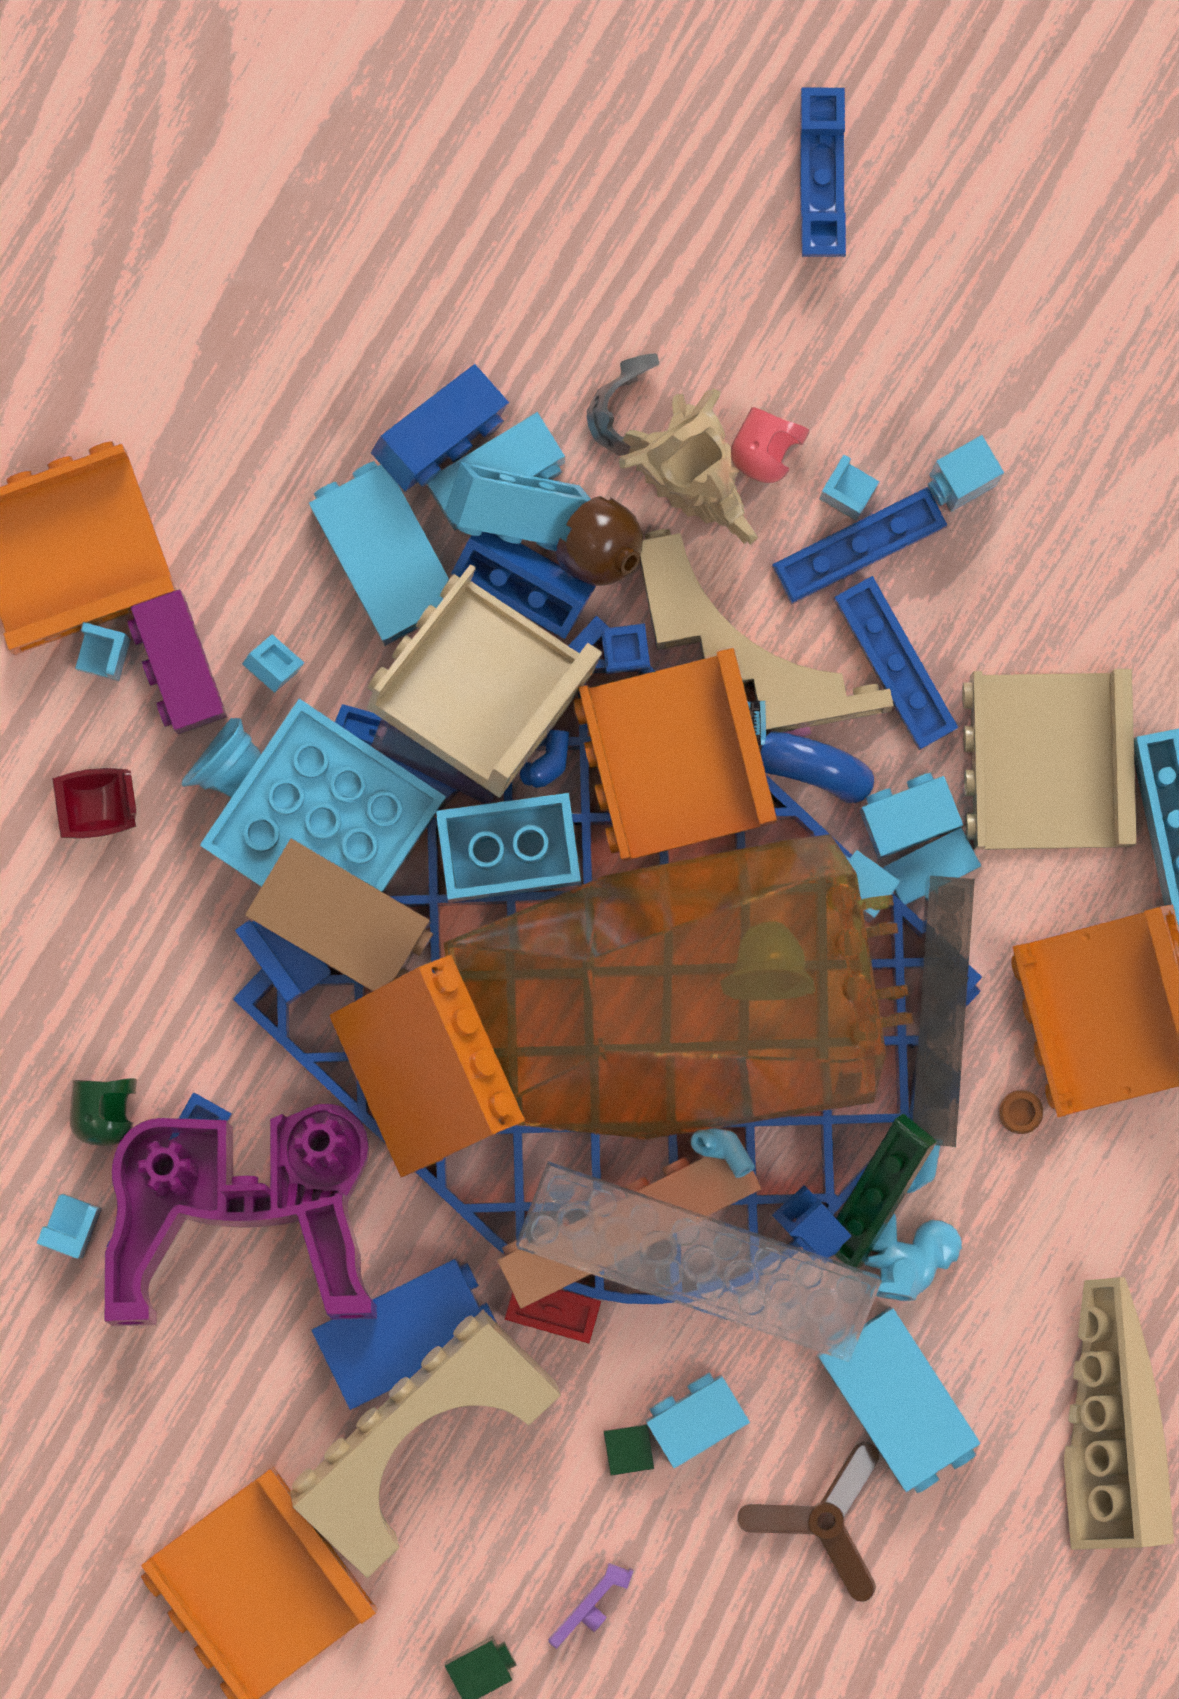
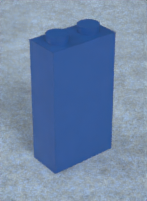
[311,1258,498,1410]

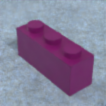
[127,589,227,735]

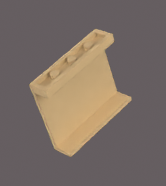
[962,669,1136,850]

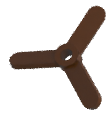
[737,1442,879,1602]

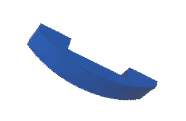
[800,87,846,257]

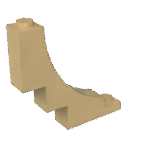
[640,529,893,735]

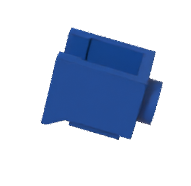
[772,1185,851,1261]

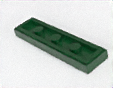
[835,1113,937,1271]

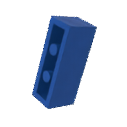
[371,364,509,492]
[451,532,596,639]

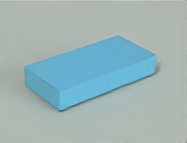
[883,827,981,905]

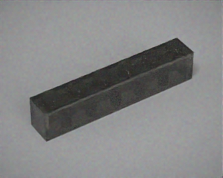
[909,876,975,1147]

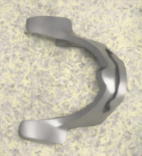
[586,353,659,456]

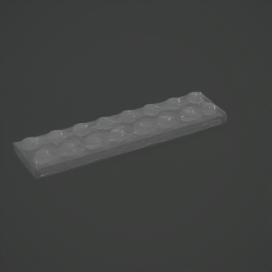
[516,1161,882,1362]

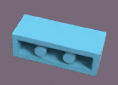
[427,412,565,531]
[445,462,591,551]

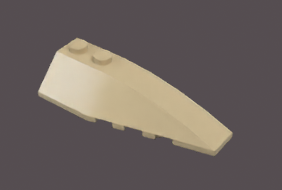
[1064,1277,1174,1550]

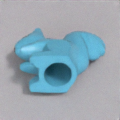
[864,1214,962,1301]

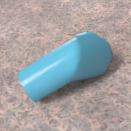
[691,1127,755,1178]

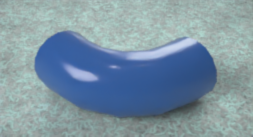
[761,731,874,803]

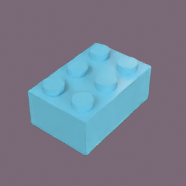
[436,793,581,903]

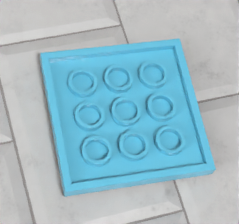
[200,699,446,892]

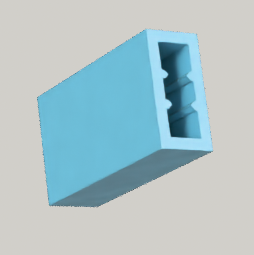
[309,461,449,646]
[817,1307,981,1493]

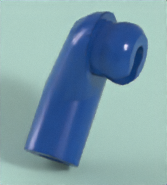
[520,730,569,788]

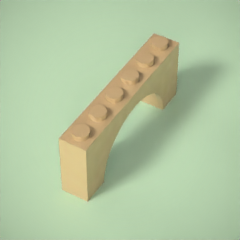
[290,1310,561,1578]

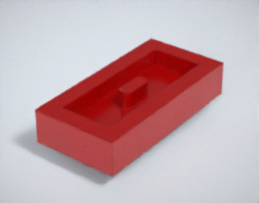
[504,1289,601,1344]

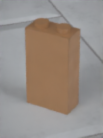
[245,838,433,991]

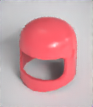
[731,407,810,483]

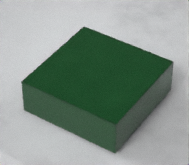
[604,1424,654,1476]

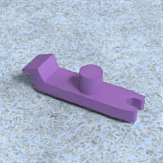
[548,1563,633,1649]

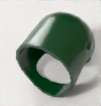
[70,1078,137,1146]

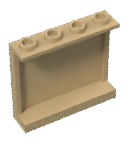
[367,564,602,798]

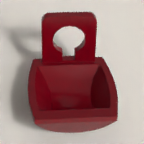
[52,768,137,839]

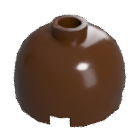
[557,496,643,586]

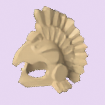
[619,388,758,544]

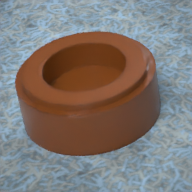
[998,1090,1043,1134]

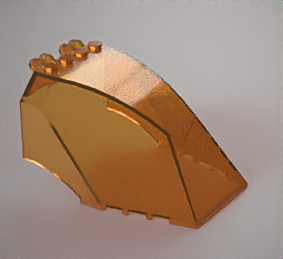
[443,834,913,1140]

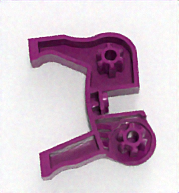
[104,1104,377,1326]

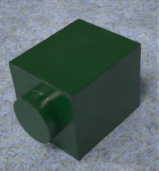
[445,1636,517,1699]

